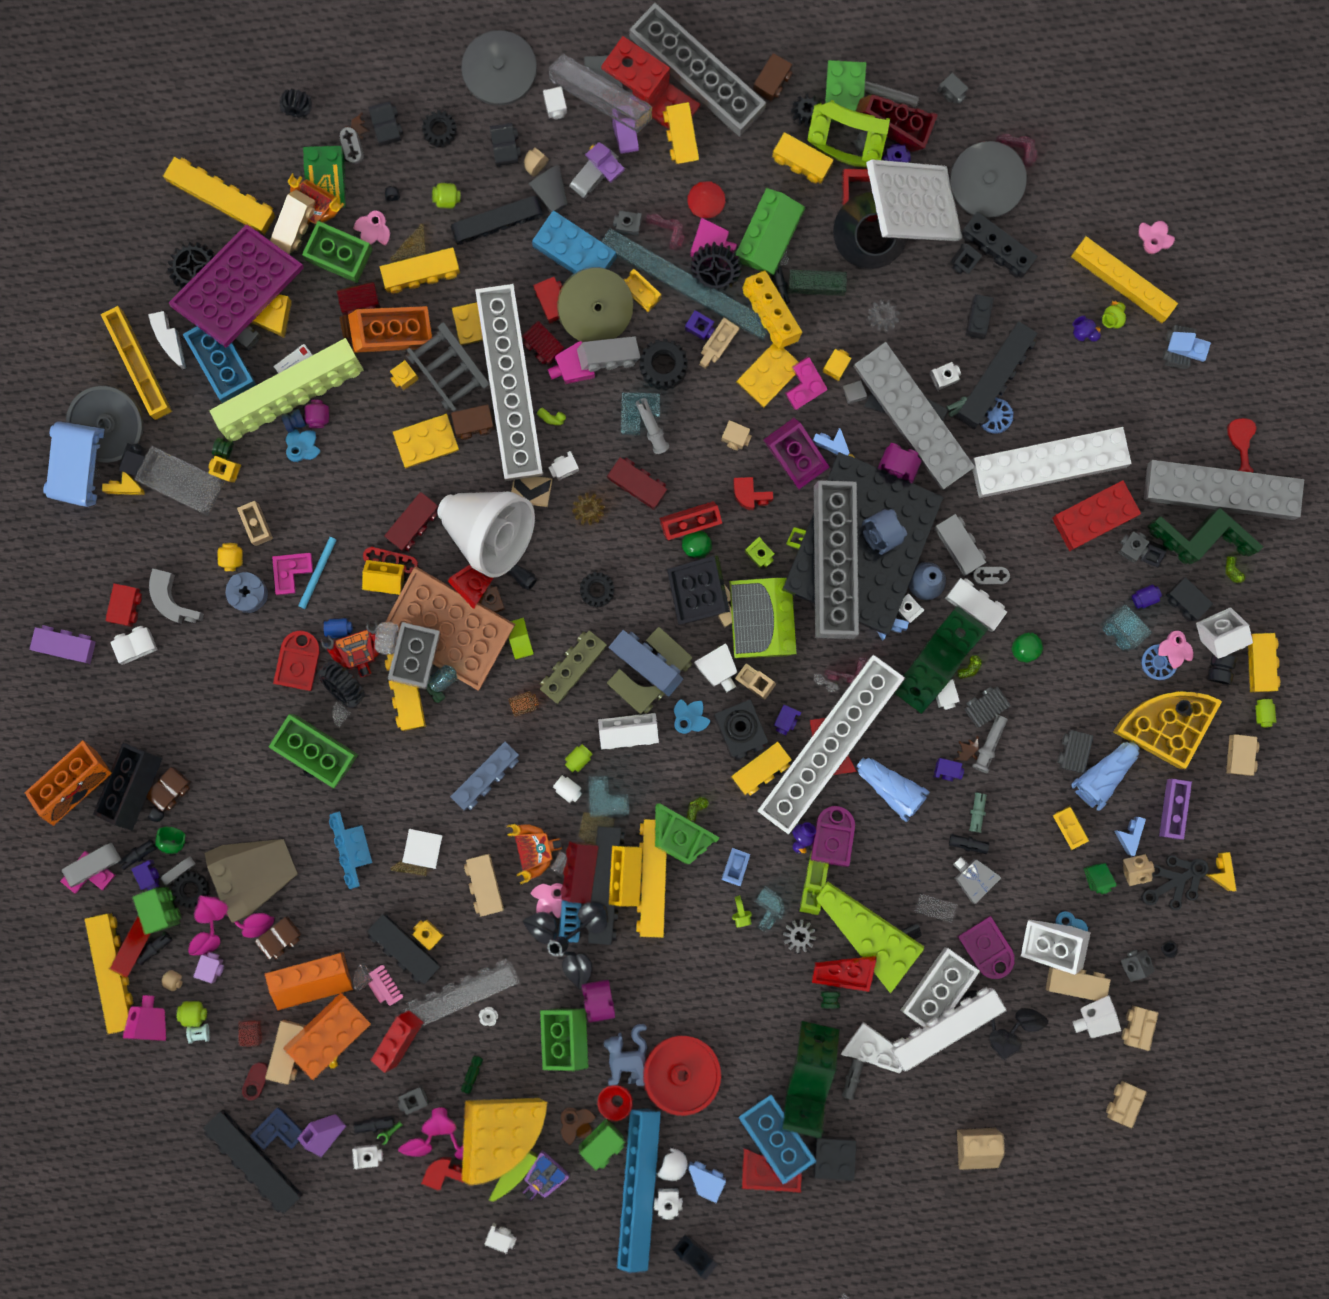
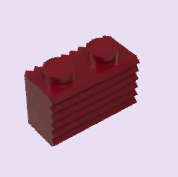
[336,282,380,316]
[522,321,565,366]

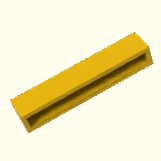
[163,157,276,235]
[1071,236,1178,323]
[101,306,172,420]
[636,820,666,937]
[85,913,133,1034]

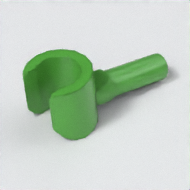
[377,1121,402,1145]

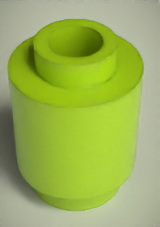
[1255,699,1277,728]
[564,744,593,773]

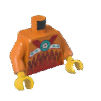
[288,173,344,225]
[507,824,562,884]

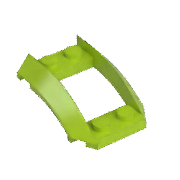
[807,100,890,168]

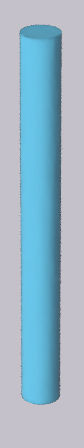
[298,537,336,609]

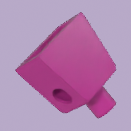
[690,218,737,259]
[547,341,595,384]
[123,995,166,1041]

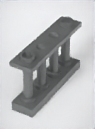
[406,322,489,412]

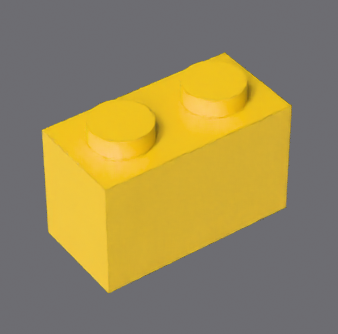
[362,560,404,595]

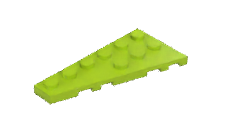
[816,881,924,993]

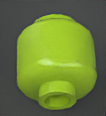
[432,183,461,208]
[177,1001,207,1027]

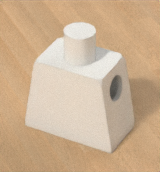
[694,644,737,693]
[1072,996,1121,1038]

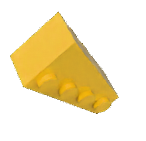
[251,294,292,338]

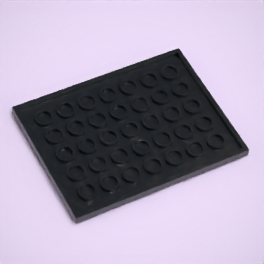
[782,452,943,636]

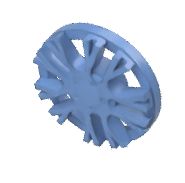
[981,398,1013,433]
[1141,644,1177,680]

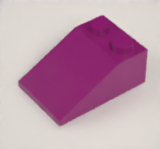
[763,418,829,489]

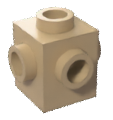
[1123,854,1154,886]

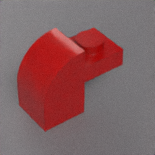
[733,477,773,510]
[421,1157,464,1191]

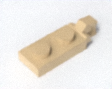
[699,317,740,369]

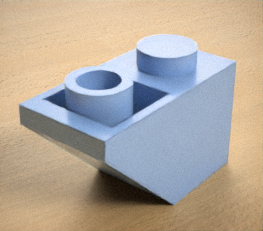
[688,1161,726,1203]

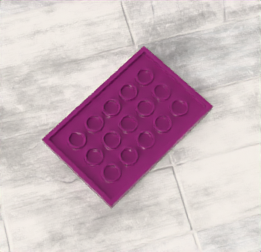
[169,224,304,348]

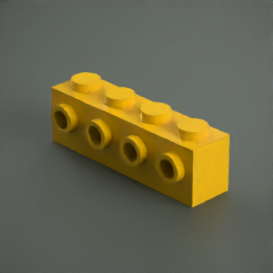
[743,270,802,349]

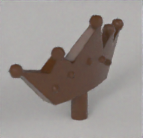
[345,112,370,139]
[953,736,979,761]

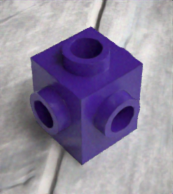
[882,144,911,163]

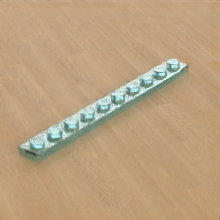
[602,228,768,340]

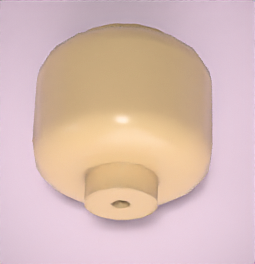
[162,970,183,991]

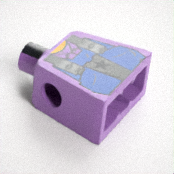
[523,1150,570,1200]

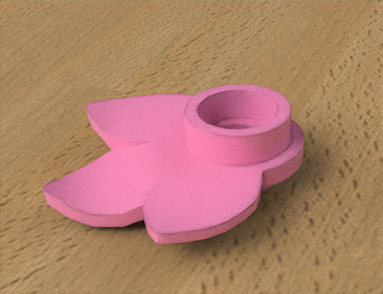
[354,211,390,245]
[1138,221,1175,254]
[1158,631,1193,669]
[531,883,563,918]

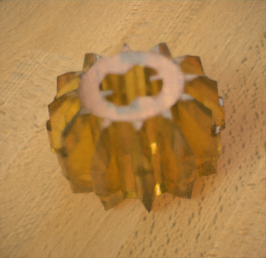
[572,493,605,525]

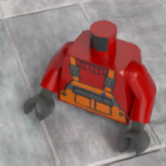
[321,620,382,677]

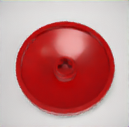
[643,1036,721,1116]

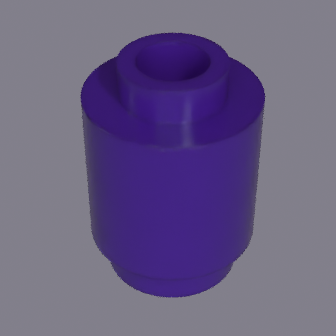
[1131,584,1162,609]

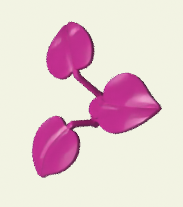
[188,896,275,956]
[398,1108,463,1161]

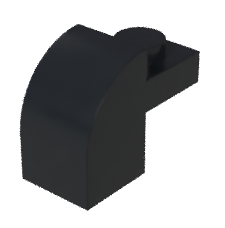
[673,1235,718,1280]

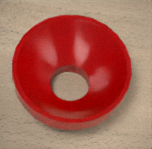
[597,1085,633,1121]

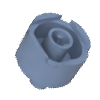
[862,509,907,554]
[225,572,268,613]

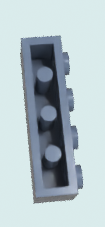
[608,630,683,697]
[450,742,520,810]

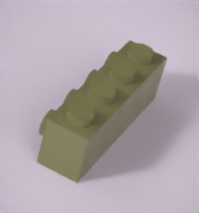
[540,630,607,704]

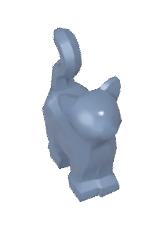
[604,1024,647,1086]

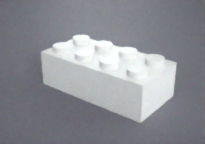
[901,947,980,1027]

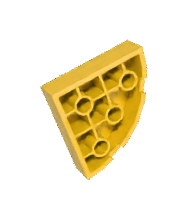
[1113,692,1222,769]
[462,1098,547,1185]

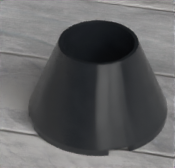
[833,192,908,269]

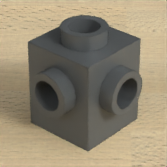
[1118,531,1149,563]
[1121,949,1155,982]

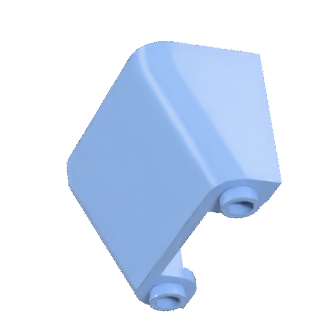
[43,422,104,507]

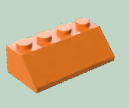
[265,952,353,1010]

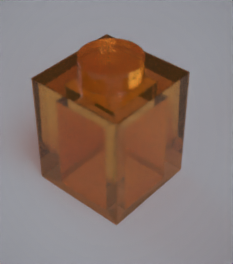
[508,691,539,718]

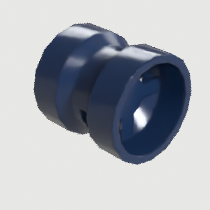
[281,408,306,433]

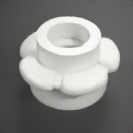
[479,1007,498,1026]

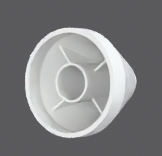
[438,492,535,577]

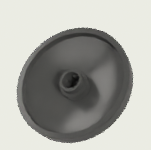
[462,30,537,105]
[950,141,1027,218]
[66,385,144,462]

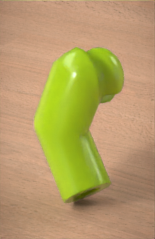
[537,408,566,426]

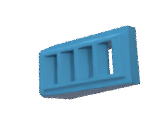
[558,900,581,942]

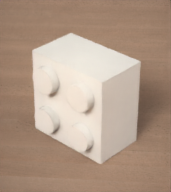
[1196,607,1253,659]

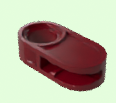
[242,1062,268,1100]

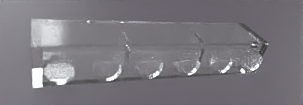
[549,54,652,133]
[403,959,521,1027]

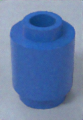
[324,618,353,638]

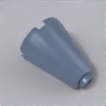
[909,562,946,600]

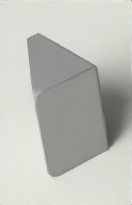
[843,381,867,404]

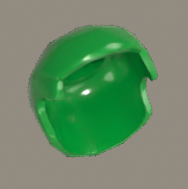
[682,530,712,559]
[1012,632,1043,663]
[155,827,186,854]

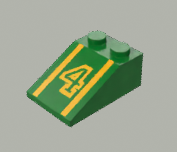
[303,146,346,208]

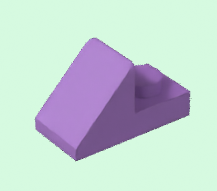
[585,142,625,183]

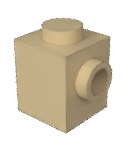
[721,420,752,450]

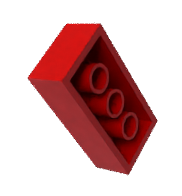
[1052,480,1141,551]

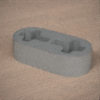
[340,127,364,164]
[972,567,1010,585]
[160,857,196,886]

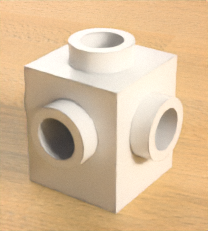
[654,1188,682,1219]

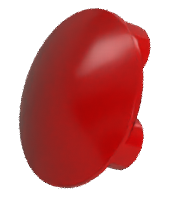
[688,181,725,219]

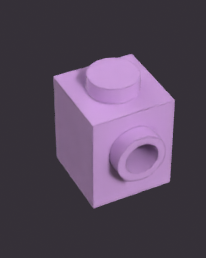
[194,952,224,983]

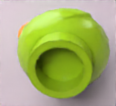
[1102,301,1126,328]

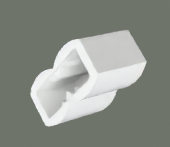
[110,626,158,665]

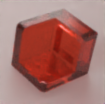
[238,1020,262,1046]

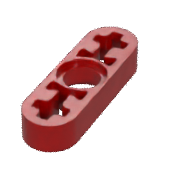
[363,547,418,574]

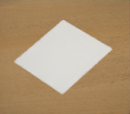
[402,829,442,869]

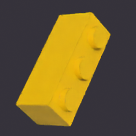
[663,102,699,164]
[772,132,834,184]
[1248,633,1280,692]
[731,742,791,796]
[609,846,642,906]

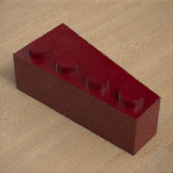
[856,94,938,152]

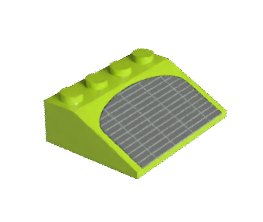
[729,578,797,658]

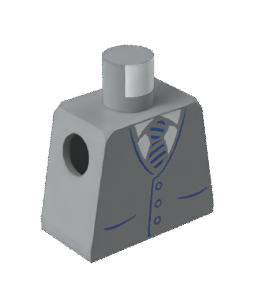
[953,856,1001,904]

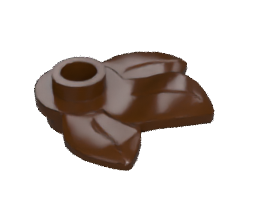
[561,1107,595,1145]

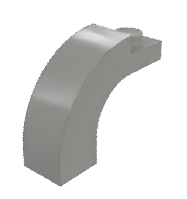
[149,568,204,624]

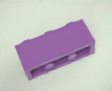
[29,625,96,664]
[1159,779,1192,840]

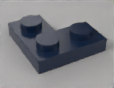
[250,1107,303,1150]

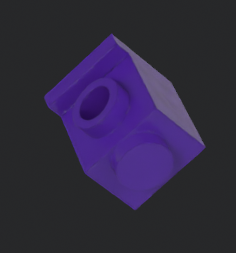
[685,310,715,341]
[773,705,801,736]
[933,758,964,782]
[131,860,160,891]

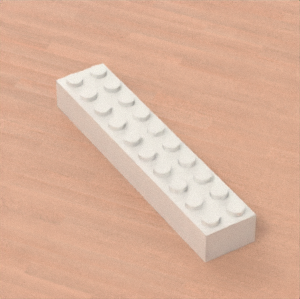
[475,284,543,481]
[758,655,904,834]

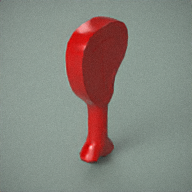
[1227,418,1256,473]

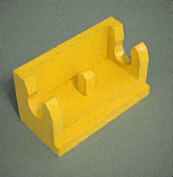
[624,269,661,312]
[1053,805,1089,850]

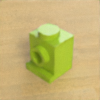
[745,537,774,568]

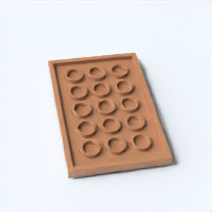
[380,567,516,691]

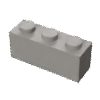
[577,336,640,372]
[934,514,986,576]

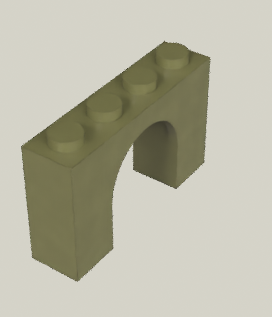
[607,627,693,715]

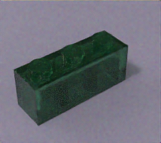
[788,269,847,296]

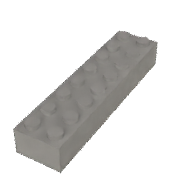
[629,3,766,137]
[853,342,975,490]
[1143,460,1304,520]
[814,481,859,639]

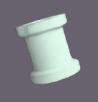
[187,1024,210,1043]

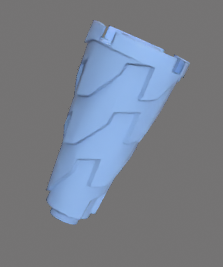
[1071,741,1139,811]
[856,757,930,822]

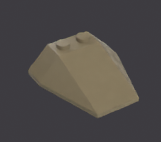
[205,839,298,923]

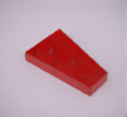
[448,565,494,609]
[812,956,876,992]

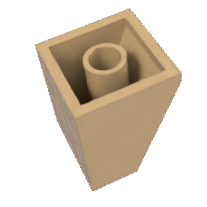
[957,1128,1004,1170]

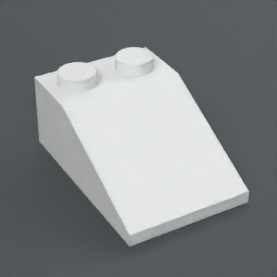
[1021,920,1091,975]

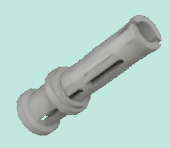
[635,398,670,454]
[972,715,1008,773]

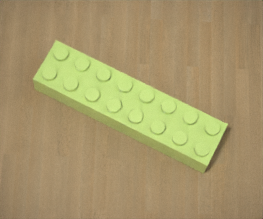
[209,338,364,441]

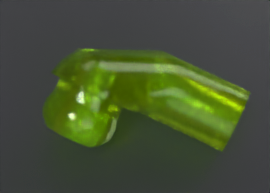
[1225,556,1245,583]
[957,655,982,679]
[686,797,709,822]

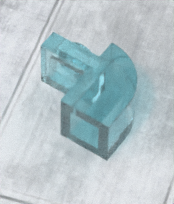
[754,886,784,931]

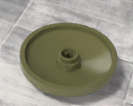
[557,267,633,342]

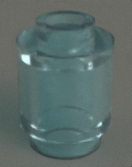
[429,665,457,692]

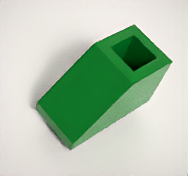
[1084,863,1117,894]

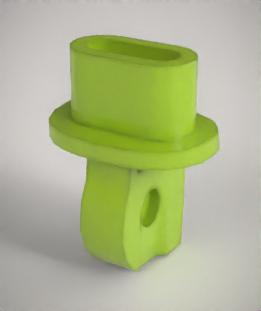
[732,896,752,928]

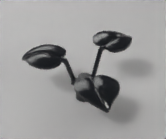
[523,902,608,989]
[962,990,1049,1061]

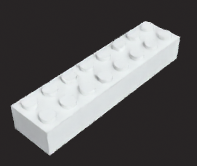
[971,427,1131,498]

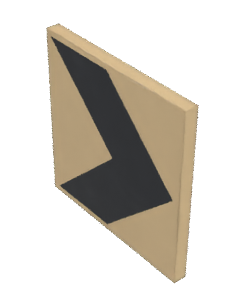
[511,477,552,507]

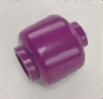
[304,400,329,428]

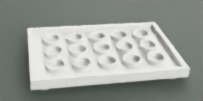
[866,160,962,241]

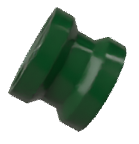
[212,437,234,460]
[821,991,840,1008]

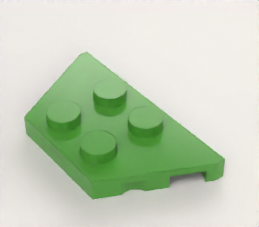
[655,804,719,864]

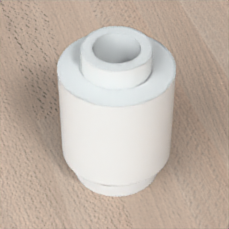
[553,775,582,803]

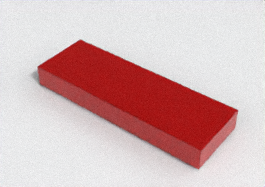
[109,917,151,978]

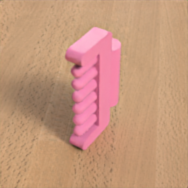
[368,965,403,1006]

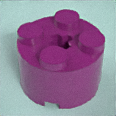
[877,443,922,483]
[582,980,615,1023]

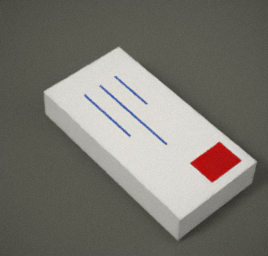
[273,344,312,373]

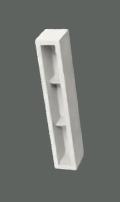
[890,987,1006,1072]

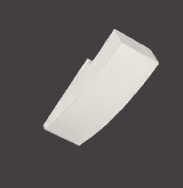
[148,311,186,369]

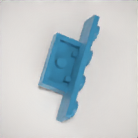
[329,812,372,889]

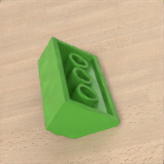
[736,188,805,275]
[269,714,359,788]

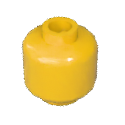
[218,543,243,571]

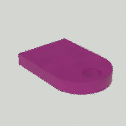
[810,806,855,867]
[957,916,1015,979]

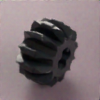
[279,89,312,118]
[791,94,821,128]

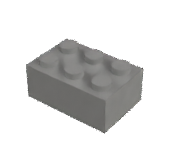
[388,622,440,690]

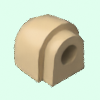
[524,147,549,176]

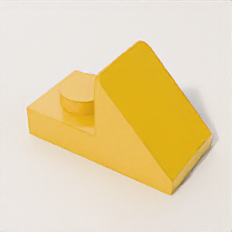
[102,472,145,495]
[1206,852,1236,891]

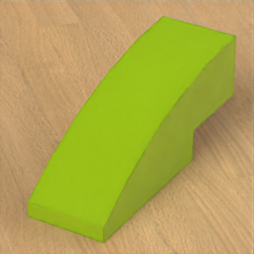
[799,850,829,915]
[489,1151,538,1202]

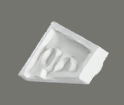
[841,1022,903,1073]

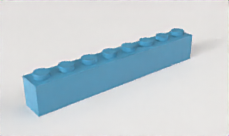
[617,1109,661,1273]

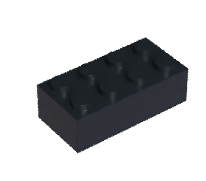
[93,742,162,831]

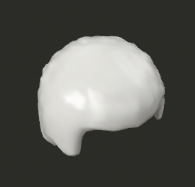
[657,1148,687,1181]

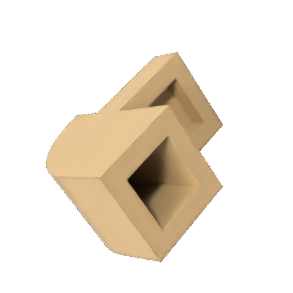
[735,663,776,700]

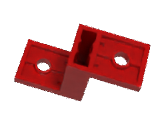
[601,36,701,129]

